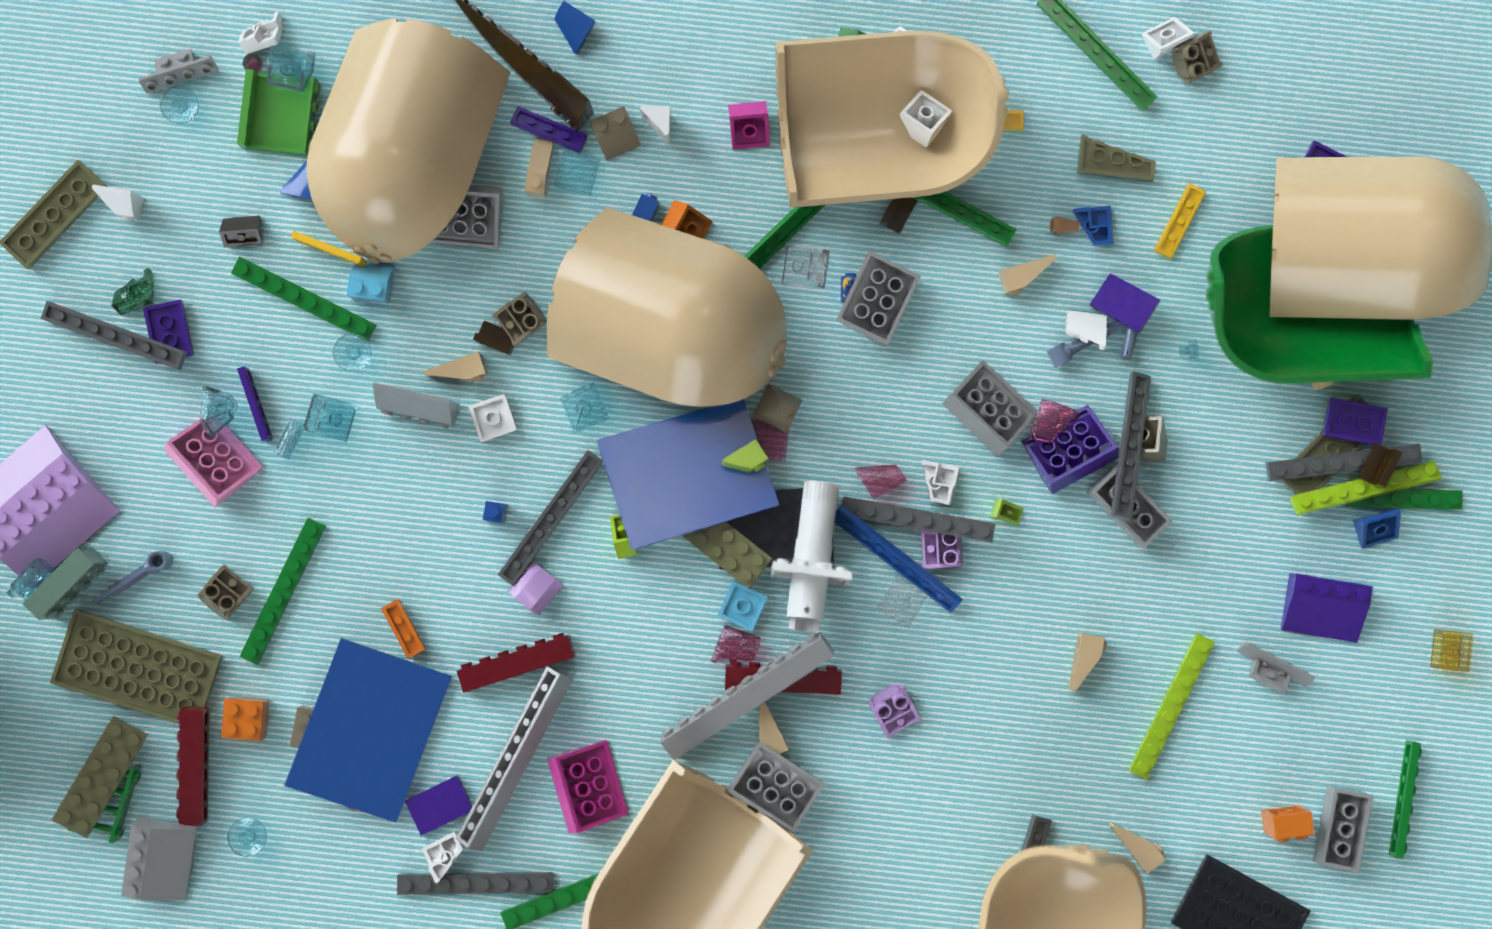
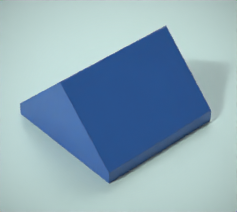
[1353,509,1401,548]

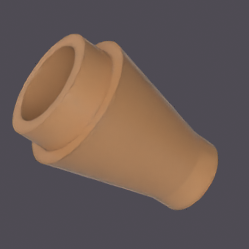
[1049,216,1080,235]

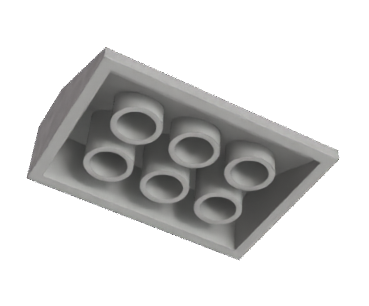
[430,185,503,249]
[836,250,921,347]
[942,360,1039,456]
[373,382,460,429]
[728,741,825,833]
[121,815,197,900]

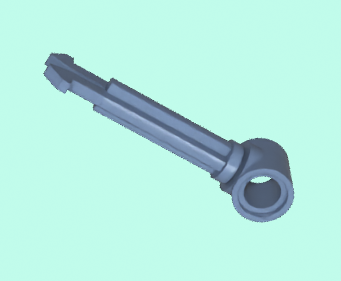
[1046,320,1127,368]
[93,551,173,604]

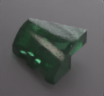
[111,268,154,315]

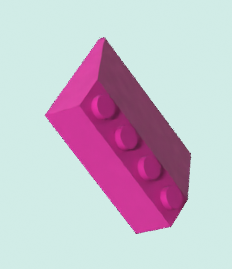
[547,740,628,833]

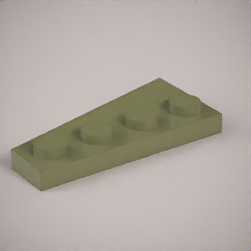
[1077,134,1156,182]

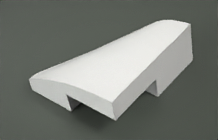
[238,11,282,55]
[1065,310,1107,350]
[922,460,960,505]
[422,831,464,883]

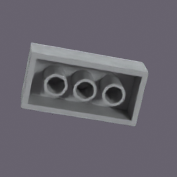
[1086,466,1172,548]
[1313,785,1373,873]

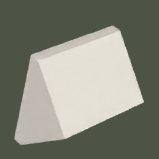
[1142,17,1195,60]
[640,105,671,144]

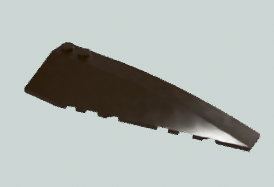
[454,0,594,130]

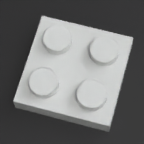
[468,394,517,443]

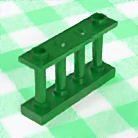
[67,765,141,843]

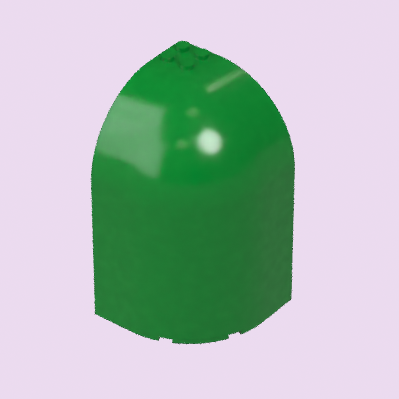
[1206,225,1433,384]

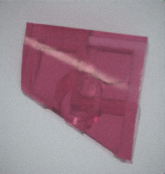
[1031,399,1078,443]
[751,418,789,461]
[854,464,907,500]
[711,625,760,663]

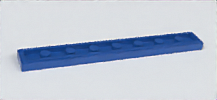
[834,504,963,613]

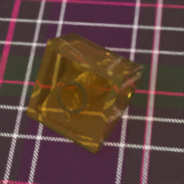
[1430,629,1473,672]

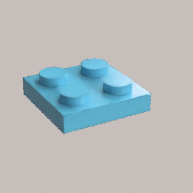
[717,581,768,632]

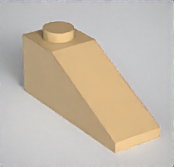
[525,139,553,198]
[998,254,1057,296]
[424,351,488,383]
[1068,632,1107,691]
[759,702,789,754]
[1108,822,1166,874]

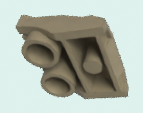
[1171,30,1223,83]
[492,292,547,346]
[197,564,254,620]

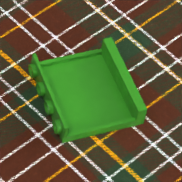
[237,69,321,156]

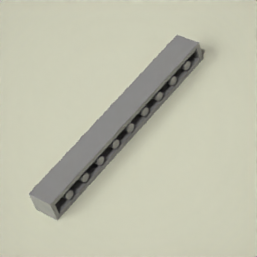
[660,631,834,760]
[456,666,573,851]

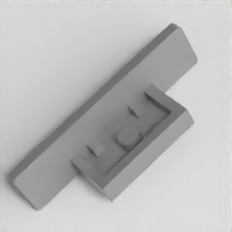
[139,49,218,94]
[1237,642,1315,694]

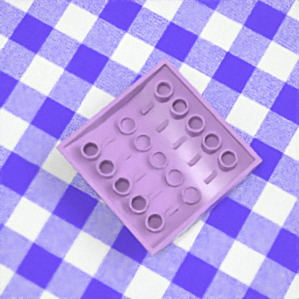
[0,425,121,587]

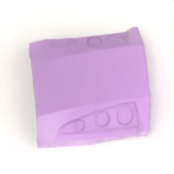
[920,530,963,569]
[508,561,564,616]
[868,684,921,739]

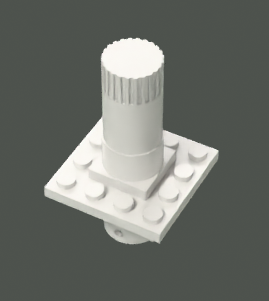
[770,481,853,633]

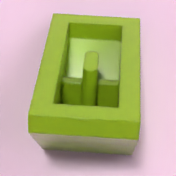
[990,498,1024,526]

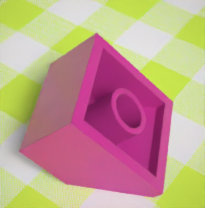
[728,101,770,150]

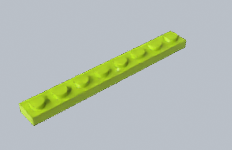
[1290,460,1442,516]
[1128,633,1215,780]

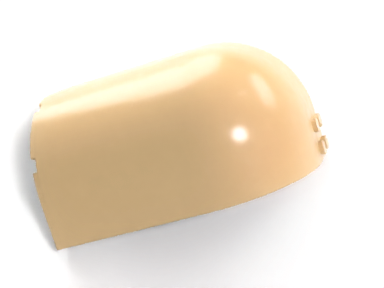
[307,19,511,265]
[775,30,1009,208]
[1270,157,1492,319]
[547,207,787,406]
[582,760,813,929]
[979,844,1147,929]

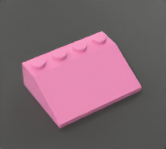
[164,410,263,508]

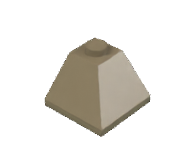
[752,383,802,433]
[1140,416,1168,461]

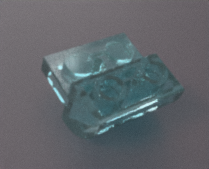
[6,558,57,601]

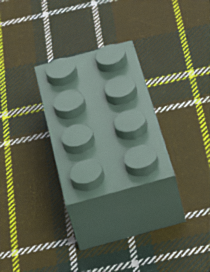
[23,547,108,620]

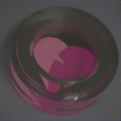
[242,53,263,73]

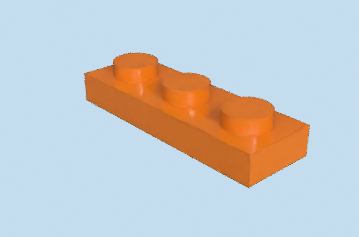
[381,599,426,659]

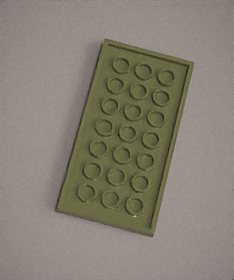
[50,609,223,724]

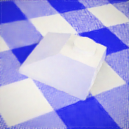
[900,90,952,148]
[92,185,144,222]

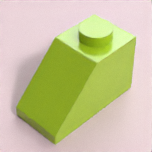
[721,439,768,472]
[610,515,637,559]

